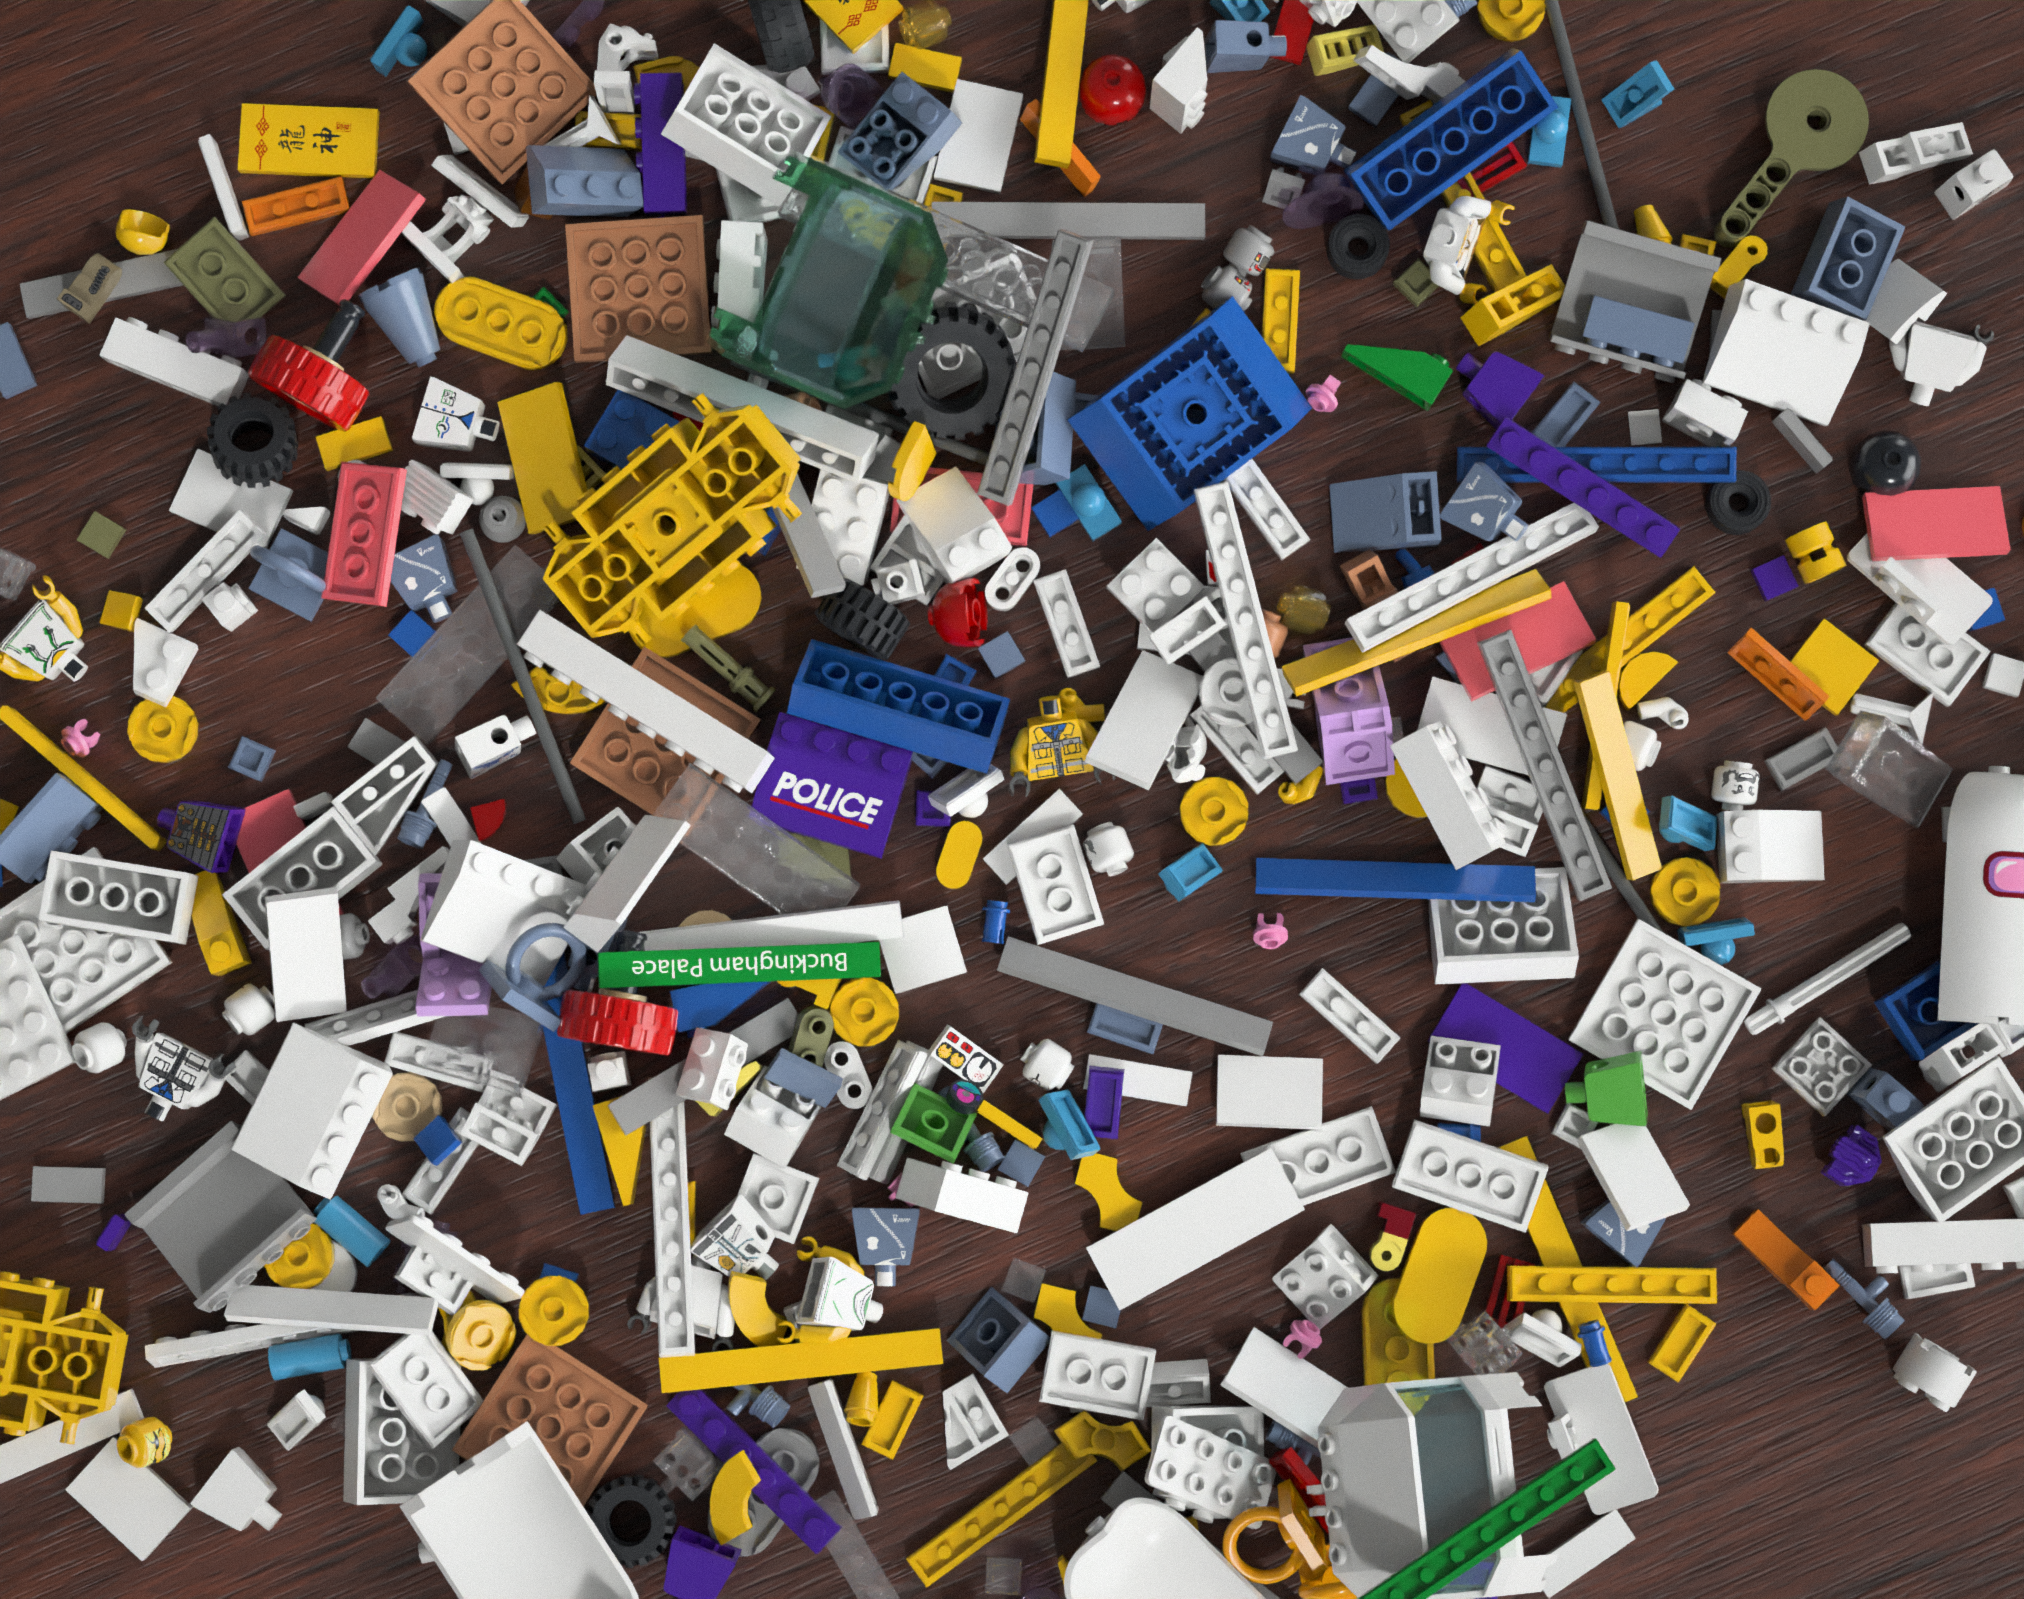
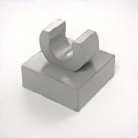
[1262,167,1305,213]

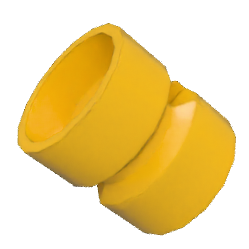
[1785,521,1847,584]

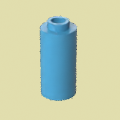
[314,1195,391,1267]
[268,1333,351,1381]

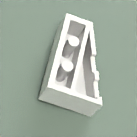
[711,220,768,340]
[331,735,438,856]
[895,1158,1029,1233]

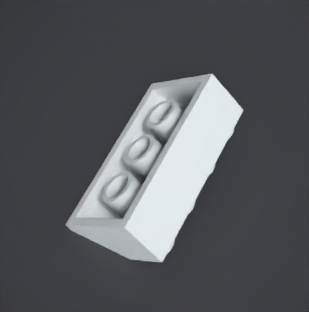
[563,815,691,952]

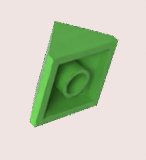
[890,1083,977,1164]

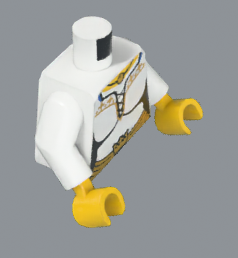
[1423,196,1515,305]

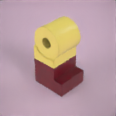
[1369,1201,1416,1271]

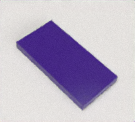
[1427,983,1583,1114]

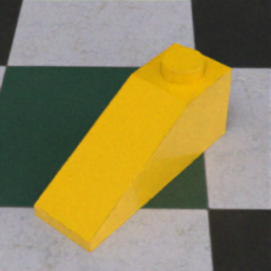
[1460,264,1565,346]
[191,870,252,976]
[592,1096,646,1206]

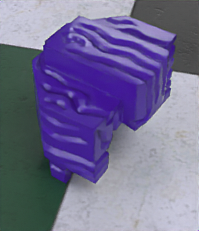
[1820,1125,1882,1186]

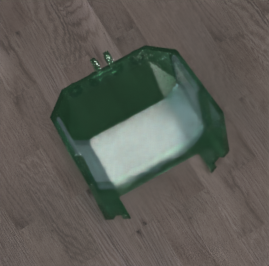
[707,149,949,409]

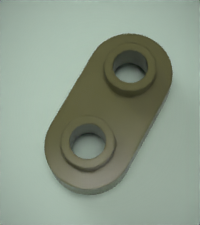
[788,1006,834,1067]

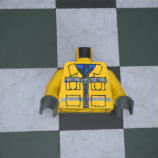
[1009,696,1116,797]

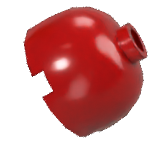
[1078,54,1146,125]
[928,577,988,647]

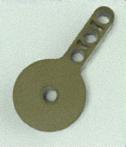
[1714,69,1869,248]

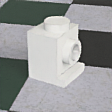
[871,559,926,605]
[201,582,258,632]
[588,1051,632,1092]

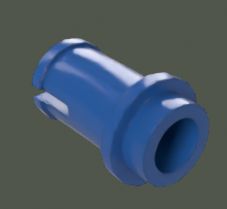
[982,900,1010,944]
[1438,1123,1481,1142]
[1577,1320,1612,1367]

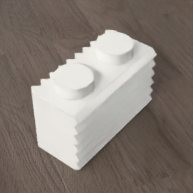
[401,460,474,535]

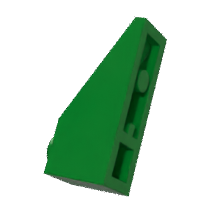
[1341,344,1453,411]

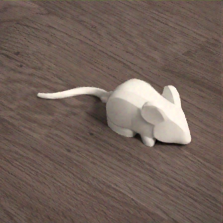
[1165,714,1207,783]

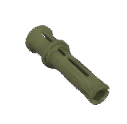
[681,624,776,713]

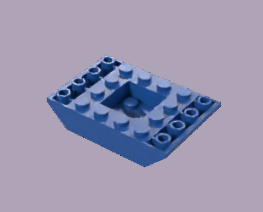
[1067,296,1312,531]

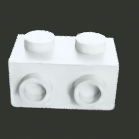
[676,1027,748,1110]

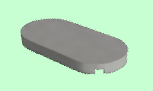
[708,1428,820,1557]

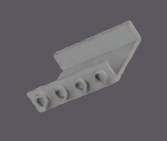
[1549,220,1722,383]
[124,1121,317,1313]

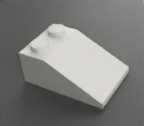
[897,467,1012,584]
[1716,810,1825,883]
[1151,1405,1264,1456]

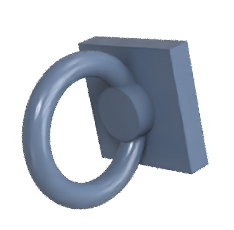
[248,528,328,622]
[479,923,587,1032]

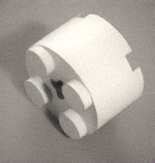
[1893,1333,1977,1412]

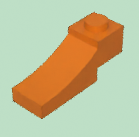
[1731,1209,1840,1310]

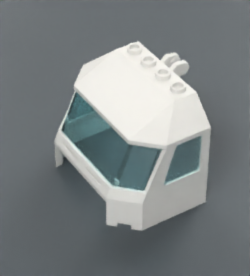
[1306,1372,1559,1599]

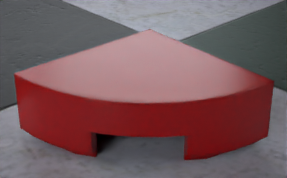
[470,799,506,842]

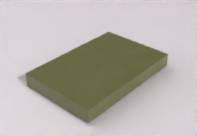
[163,217,286,341]

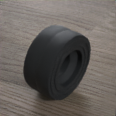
[1326,214,1390,280]
[1705,470,1771,535]

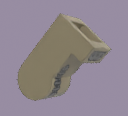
[56,253,122,324]

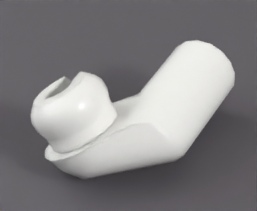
[1637,697,1688,729]
[377,1184,425,1219]

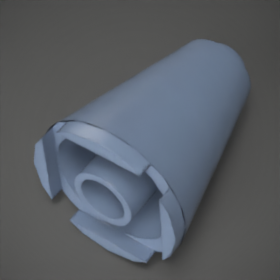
[358,268,440,368]

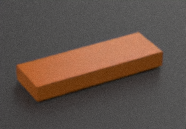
[1020,99,1101,197]
[242,176,350,236]
[1727,628,1830,721]

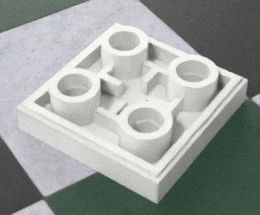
[1771,1017,1872,1116]

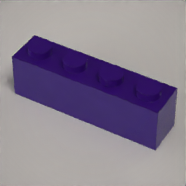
[634,73,687,216]

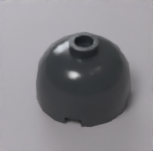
[1849,430,1921,496]

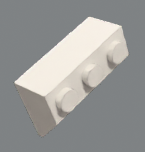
[1149,27,1207,134]

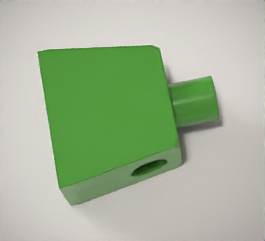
[1565,1051,1648,1126]

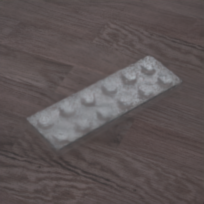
[376,545,560,745]
[652,763,861,915]

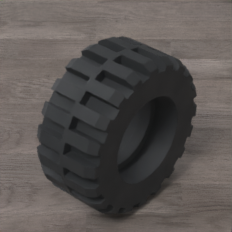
[883,302,1017,441]

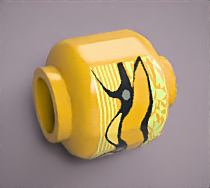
[117,1417,172,1468]

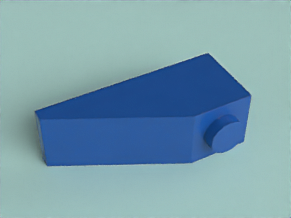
[670,981,772,1038]

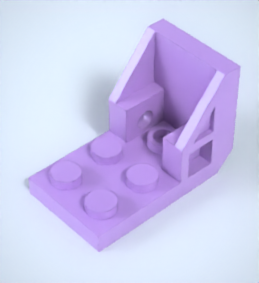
[1303,637,1395,785]
[415,873,492,1017]

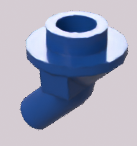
[1395,549,1435,589]

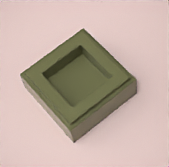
[1393,258,1440,308]
[77,511,126,559]

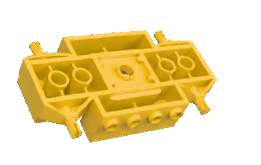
[543,393,802,647]
[0,1271,129,1444]

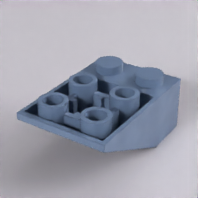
[837,72,962,193]
[1329,471,1441,553]

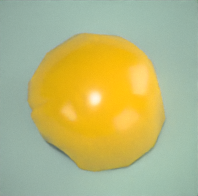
[115,209,170,255]

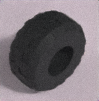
[748,0,815,73]

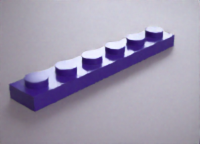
[1486,416,1680,558]
[666,1389,843,1554]

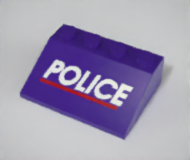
[749,712,913,859]

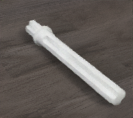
[1744,923,1912,1035]

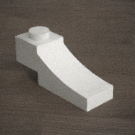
[1353,45,1466,104]
[1859,122,1973,185]
[1148,589,1228,665]
[368,846,450,945]

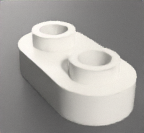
[985,547,1040,611]
[824,1041,873,1109]

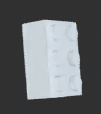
[796,469,889,586]

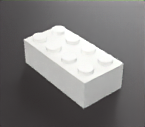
[1390,721,1506,870]
[222,807,383,950]
[38,851,199,945]

